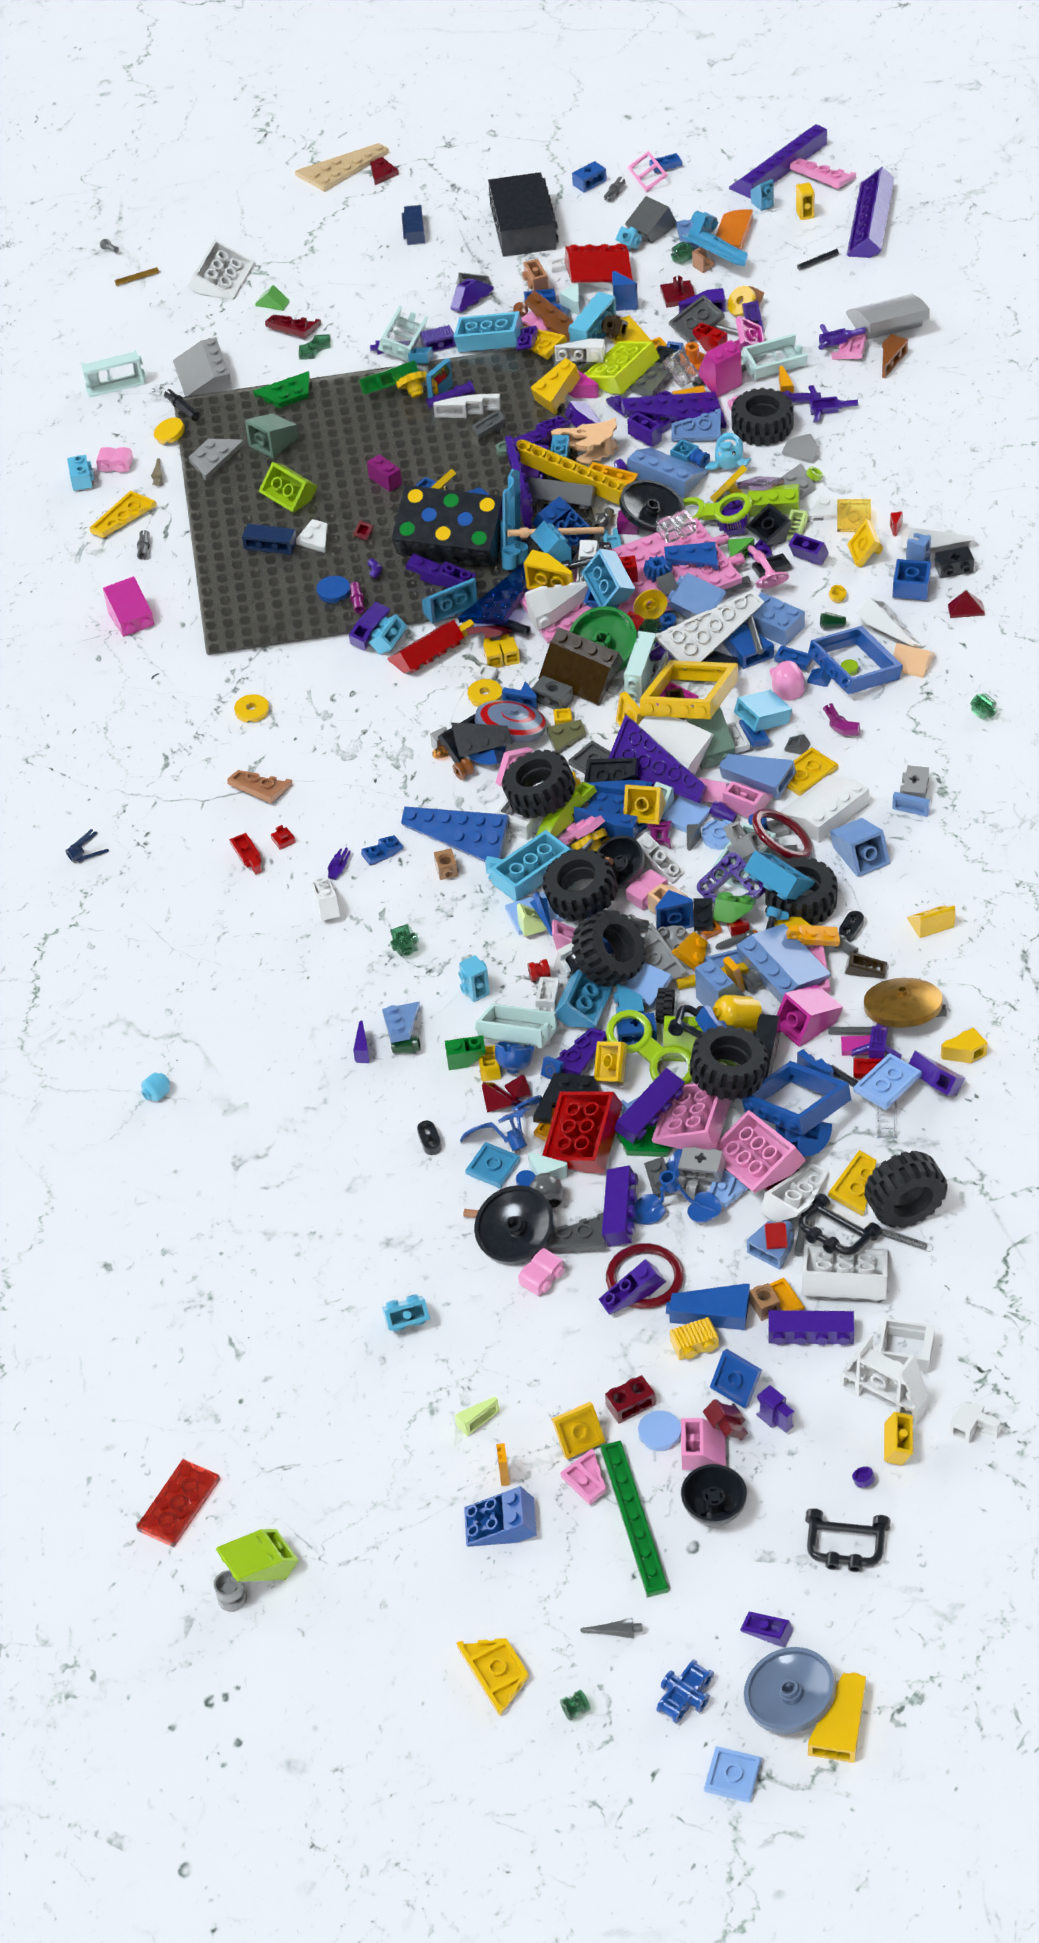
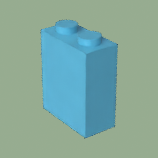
[734,689,792,732]

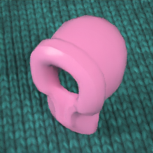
[769,661,805,701]

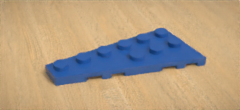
[401,806,510,862]

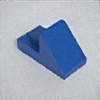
[502,681,538,709]

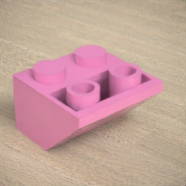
[723,781,773,818]
[681,1418,726,1470]

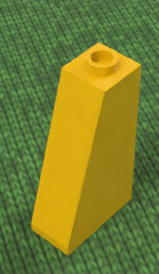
[808,1672,866,1763]

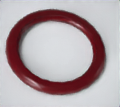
[752,809,813,859]
[606,1243,684,1309]

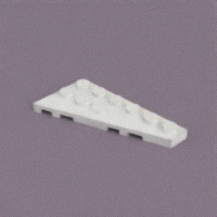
[655,590,764,669]

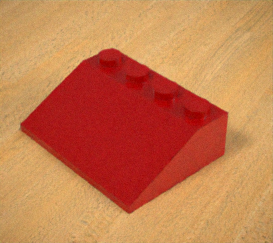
[564,243,633,283]
[542,1091,623,1173]

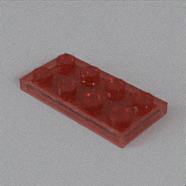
[136,1459,220,1547]

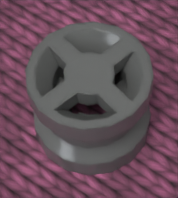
[742,968,763,993]

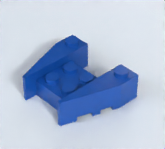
[574,780,653,839]

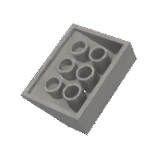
[173,337,232,399]

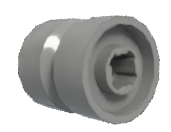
[213,1570,246,1612]

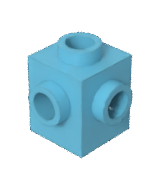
[615,226,642,250]

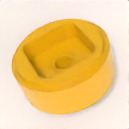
[828,585,847,603]

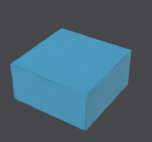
[408,347,433,363]
[670,439,699,463]

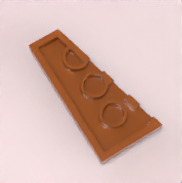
[524,290,574,344]

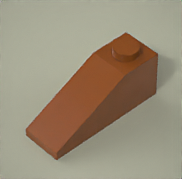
[882,334,908,379]

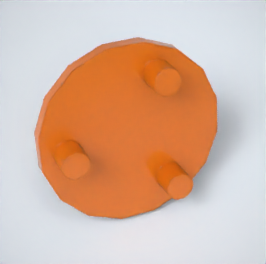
[677,342,705,375]

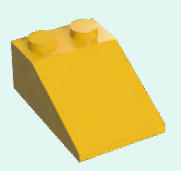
[524,550,574,590]

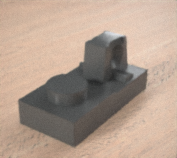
[472,409,507,440]
[644,1157,671,1198]

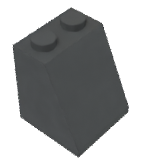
[625,196,676,243]

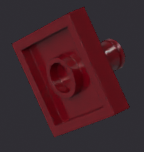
[660,275,695,308]

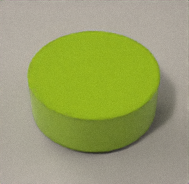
[806,466,823,482]
[841,659,858,676]

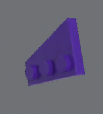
[556,1028,607,1075]

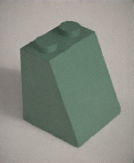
[245,413,299,458]
[686,707,735,770]

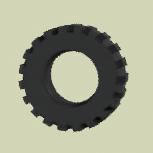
[731,388,794,446]
[502,749,576,818]
[542,848,618,921]
[765,856,838,925]
[572,909,646,987]
[689,1025,768,1100]
[864,1151,948,1228]

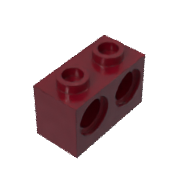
[605,1375,656,1424]

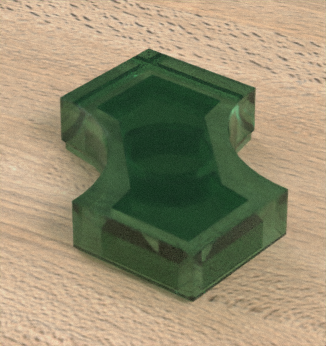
[299,334,331,360]

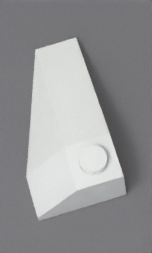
[525,581,589,631]
[760,1162,828,1222]

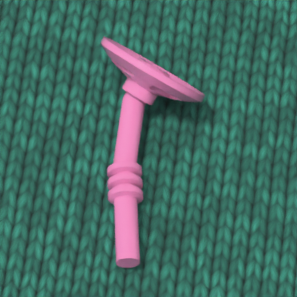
[748,545,789,589]

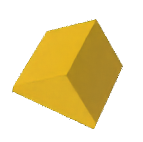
[623,784,666,824]
[907,905,956,938]
[594,1042,628,1084]

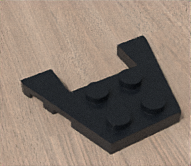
[533,1073,599,1124]

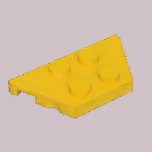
[456,1638,529,1716]

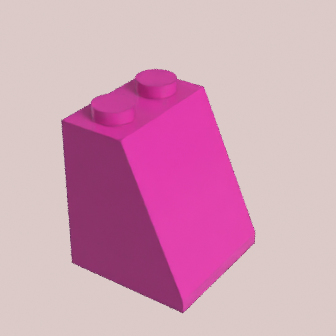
[698,339,742,397]
[103,576,154,637]
[776,985,843,1047]

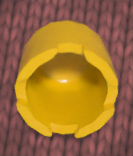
[712,995,762,1034]

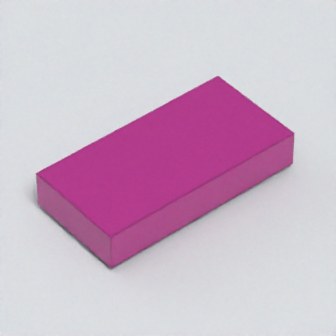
[841,1035,871,1056]

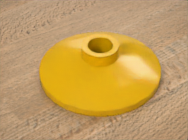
[634,589,667,621]

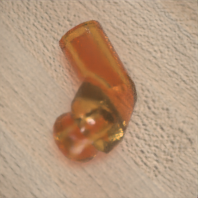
[432,746,450,759]

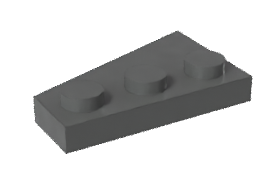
[630,363,676,396]

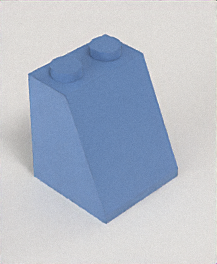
[667,573,726,619]
[830,818,890,877]
[695,959,745,1009]

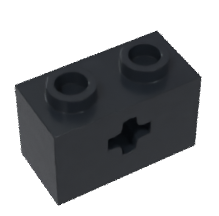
[934,546,974,579]

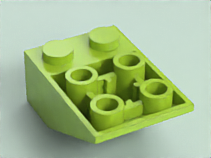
[215,1529,299,1582]

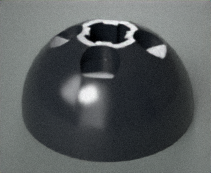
[597,835,645,888]
[681,1464,747,1526]

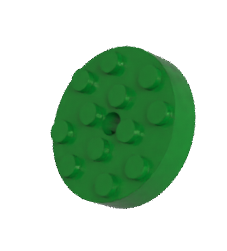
[569,606,638,673]

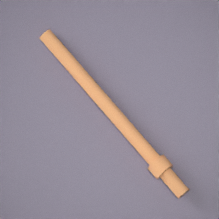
[507,527,604,538]

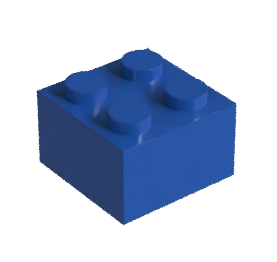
[892,559,931,600]

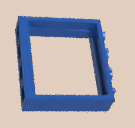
[808,626,903,695]
[742,1061,852,1136]

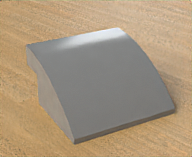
[846,294,930,340]

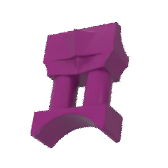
[648,821,672,849]

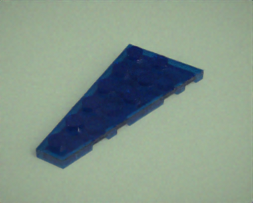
[457,563,528,624]

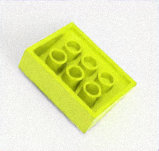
[584,341,660,395]

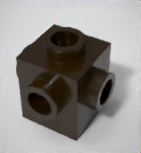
[602,314,628,339]

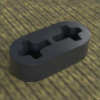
[839,911,864,942]
[417,1120,441,1155]

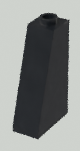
[755,1013,781,1079]

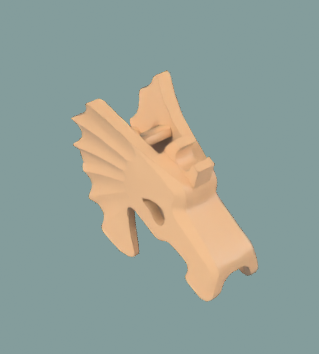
[551,418,618,464]

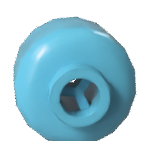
[141,1072,170,1102]

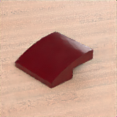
[466,625,512,638]

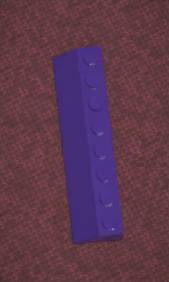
[729,124,827,199]
[846,166,895,258]

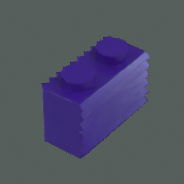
[420,324,456,352]
[627,412,662,447]
[788,533,829,566]

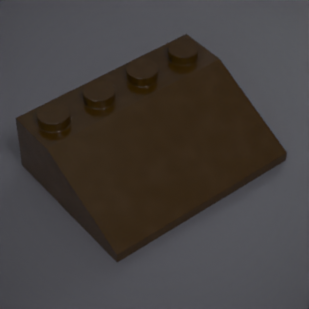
[538,627,624,706]

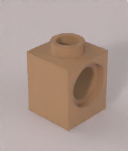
[433,848,458,880]
[750,1283,780,1321]

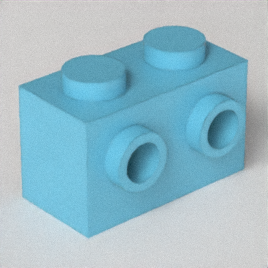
[67,455,94,491]
[368,614,408,655]
[458,955,490,1003]
[382,1294,430,1332]

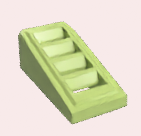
[786,509,808,540]
[455,1397,499,1436]

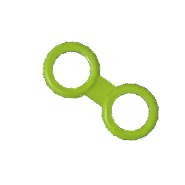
[682,492,752,524]
[606,1010,692,1085]

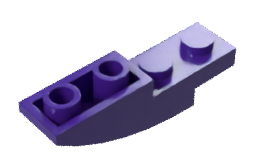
[512,416,571,445]
[406,553,476,588]

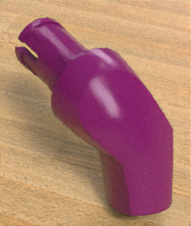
[823,703,861,736]

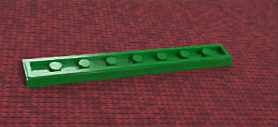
[600,1440,668,1598]

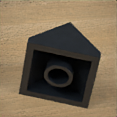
[745,503,792,545]

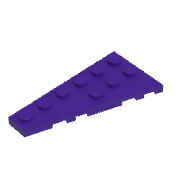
[621,391,727,429]

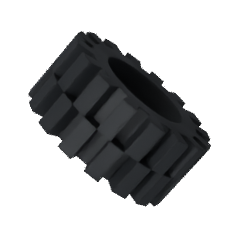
[655,988,675,1023]

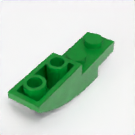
[358,360,419,395]

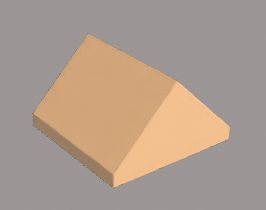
[893,643,935,678]

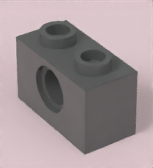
[531,676,573,709]

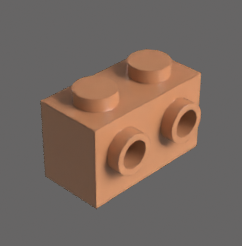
[522,259,549,291]

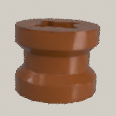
[452,758,474,780]

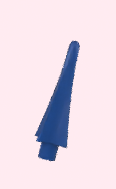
[530,892,552,936]

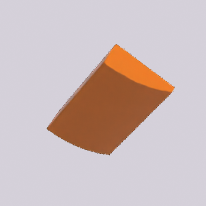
[715,209,753,250]

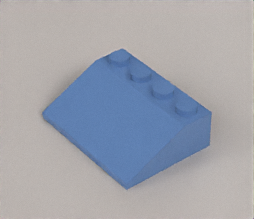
[627,448,708,498]
[736,924,831,1003]

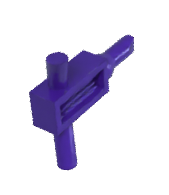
[818,324,866,350]
[808,385,858,423]
[851,1023,902,1059]

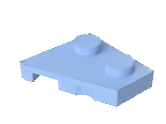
[709,1169,749,1208]

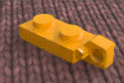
[786,925,840,946]

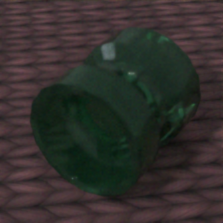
[559,1689,591,1721]

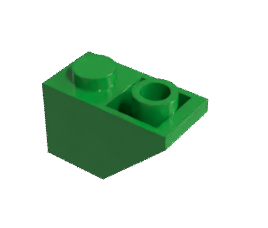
[444,1035,486,1070]

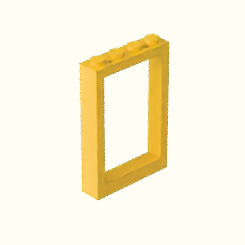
[640,660,738,719]

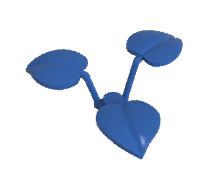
[460,1095,542,1152]
[634,1148,722,1225]

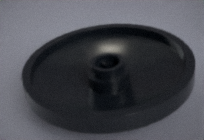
[619,480,686,533]
[474,1185,555,1265]

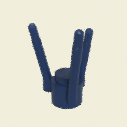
[65,829,109,863]

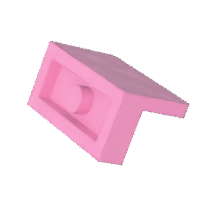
[697,777,730,803]

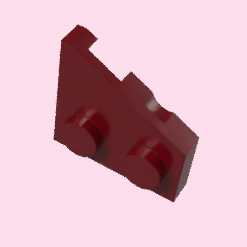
[370,157,399,185]

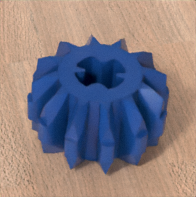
[643,555,673,583]

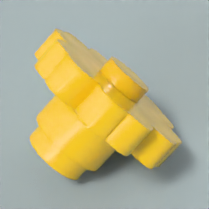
[396,371,427,398]
[571,828,608,851]

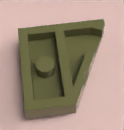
[547,719,586,754]

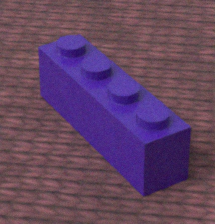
[614,1067,685,1144]
[602,1165,639,1247]
[768,1310,854,1345]

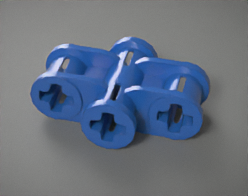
[656,1659,714,1724]

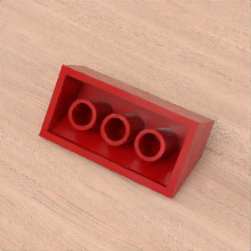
[387,620,465,674]

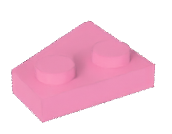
[831,334,867,360]
[495,747,533,786]
[560,1449,606,1505]

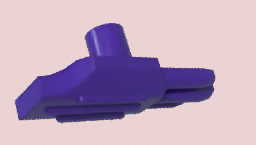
[606,396,631,417]
[327,847,351,880]

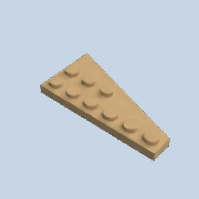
[295,143,389,192]

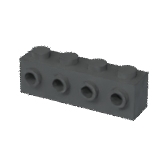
[528,477,597,510]

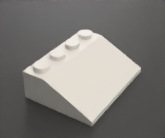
[187,239,255,300]
[639,716,714,775]
[780,775,869,843]
[801,1245,888,1301]

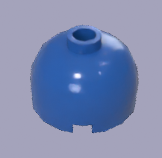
[495,1041,534,1074]

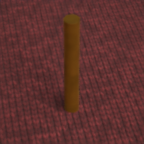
[114,267,159,286]

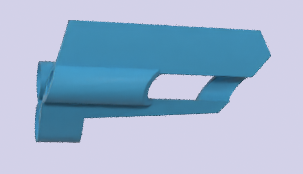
[683,210,748,267]
[500,469,528,570]

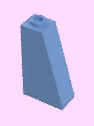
[719,754,796,799]

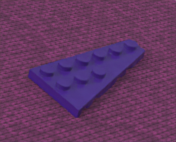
[505,436,534,538]
[609,715,707,804]

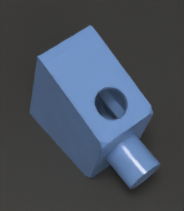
[747,1220,794,1270]

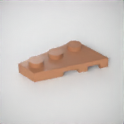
[227,770,292,803]

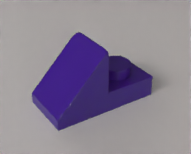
[742,301,764,332]

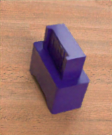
[717,506,747,536]
[756,1385,794,1433]

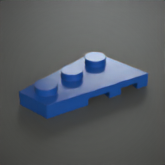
[664,542,718,570]

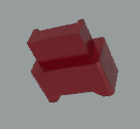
[702,1399,749,1441]

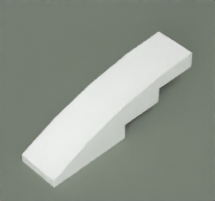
[433,394,501,418]
[535,977,559,1045]

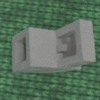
[723,821,766,858]

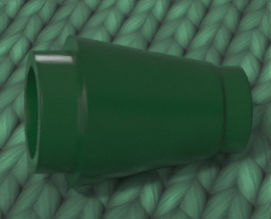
[820,612,846,629]
[391,1034,421,1054]

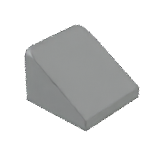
[430,726,447,753]

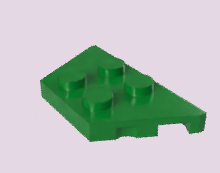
[253,371,310,408]
[615,1122,672,1157]

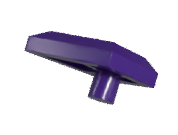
[748,540,772,560]

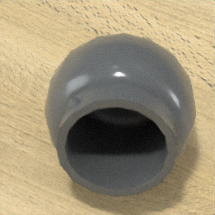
[529,1173,563,1208]

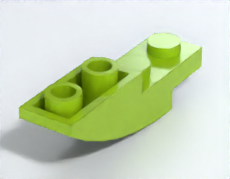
[536,782,597,837]

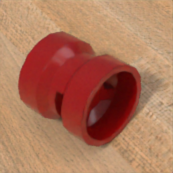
[527,959,551,981]

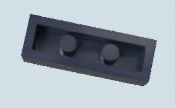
[401,205,425,245]
[242,523,297,555]

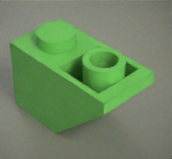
[713,892,756,923]

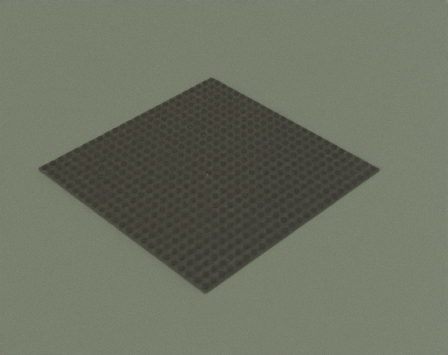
[174,348,601,655]

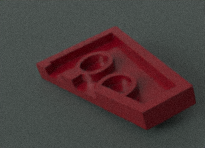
[265,314,321,338]

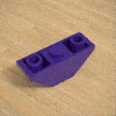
[450,279,494,312]

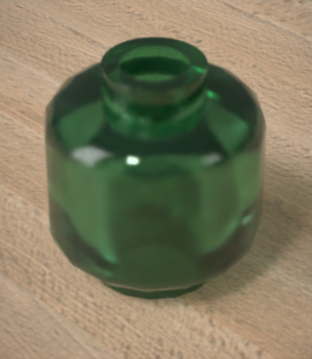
[670,241,694,264]
[970,693,997,720]

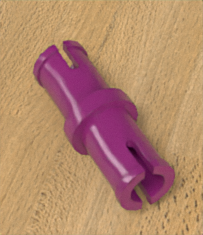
[350,582,365,614]

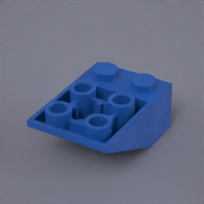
[532,496,592,546]
[464,1486,537,1547]

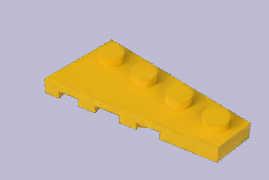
[523,326,567,359]
[89,490,157,538]

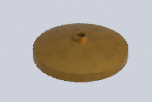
[863,977,943,1028]

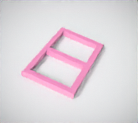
[628,151,668,192]

